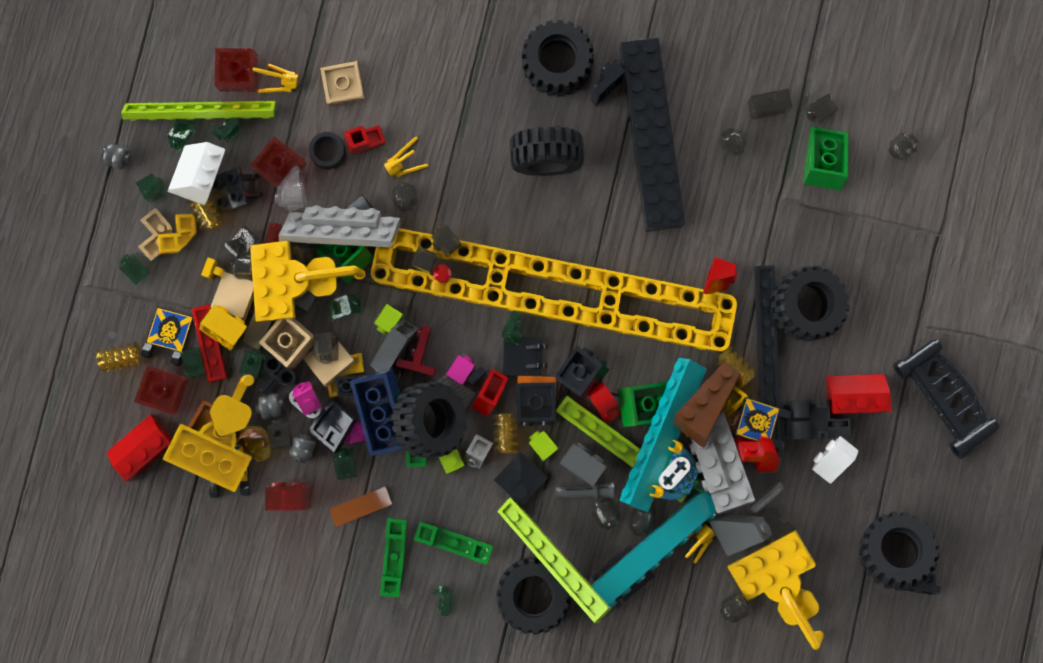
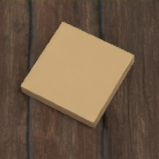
[320,61,365,106]
[211,272,254,320]
[303,334,356,387]

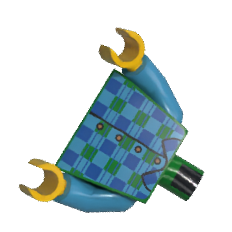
[650,440,704,500]

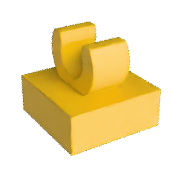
[201,257,225,280]

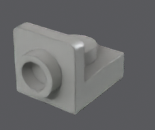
[463,434,493,469]

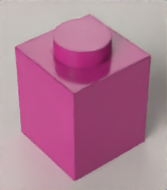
[446,355,475,386]

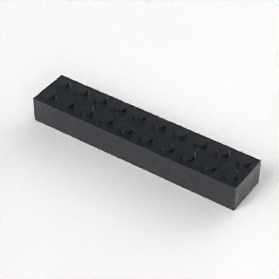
[619,38,685,232]

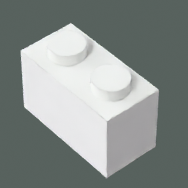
[812,436,858,484]

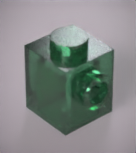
[136,173,167,203]
[239,348,267,379]

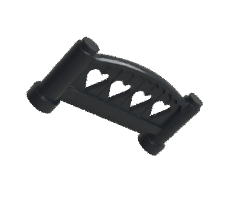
[893,339,999,459]

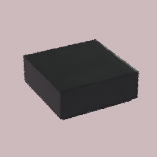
[468,367,487,385]

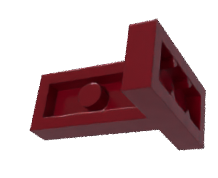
[396,325,436,377]

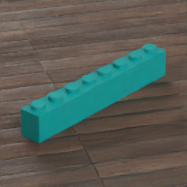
[619,358,707,513]
[591,490,717,608]

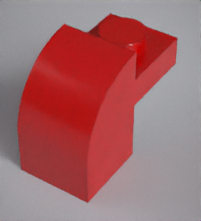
[344,125,386,155]
[587,381,621,424]
[738,436,779,472]

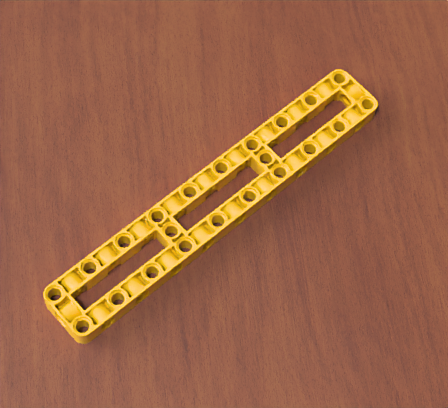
[371,228,737,353]

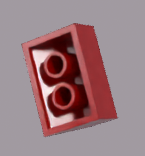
[826,374,891,414]
[106,414,172,482]

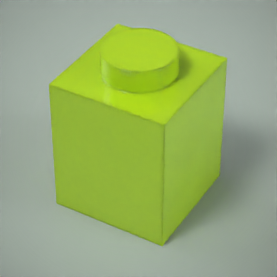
[374,304,404,335]
[529,431,558,461]
[439,449,465,474]

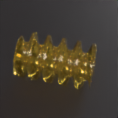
[186,194,224,231]
[96,342,140,372]
[715,346,756,389]
[492,414,519,453]

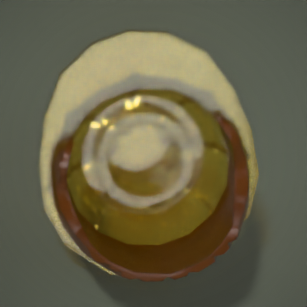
[237,426,271,461]

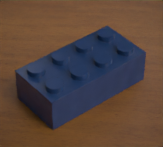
[350,369,402,456]

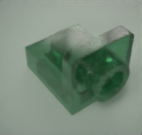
[210,117,243,143]
[167,119,196,151]
[119,253,150,285]
[328,294,361,319]
[502,311,522,345]
[180,347,205,379]
[333,448,357,480]
[432,585,453,617]

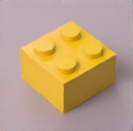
[199,304,247,351]

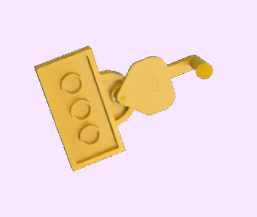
[250,241,365,323]
[162,375,254,492]
[727,530,824,650]

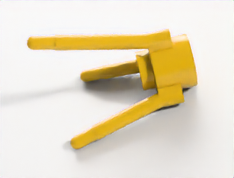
[253,64,299,93]
[384,137,429,178]
[685,524,716,564]

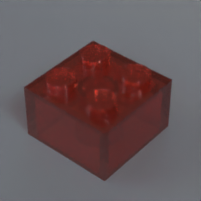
[215,48,258,92]
[250,137,307,194]
[134,365,189,415]
[265,482,311,511]

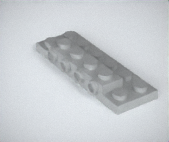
[278,205,401,247]
[686,410,756,515]

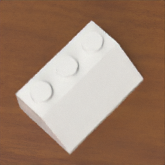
[167,142,225,205]

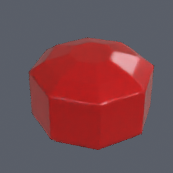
[433,264,452,283]

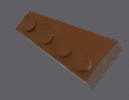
[673,362,740,449]

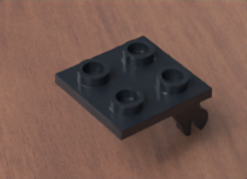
[212,167,263,214]
[503,337,548,376]

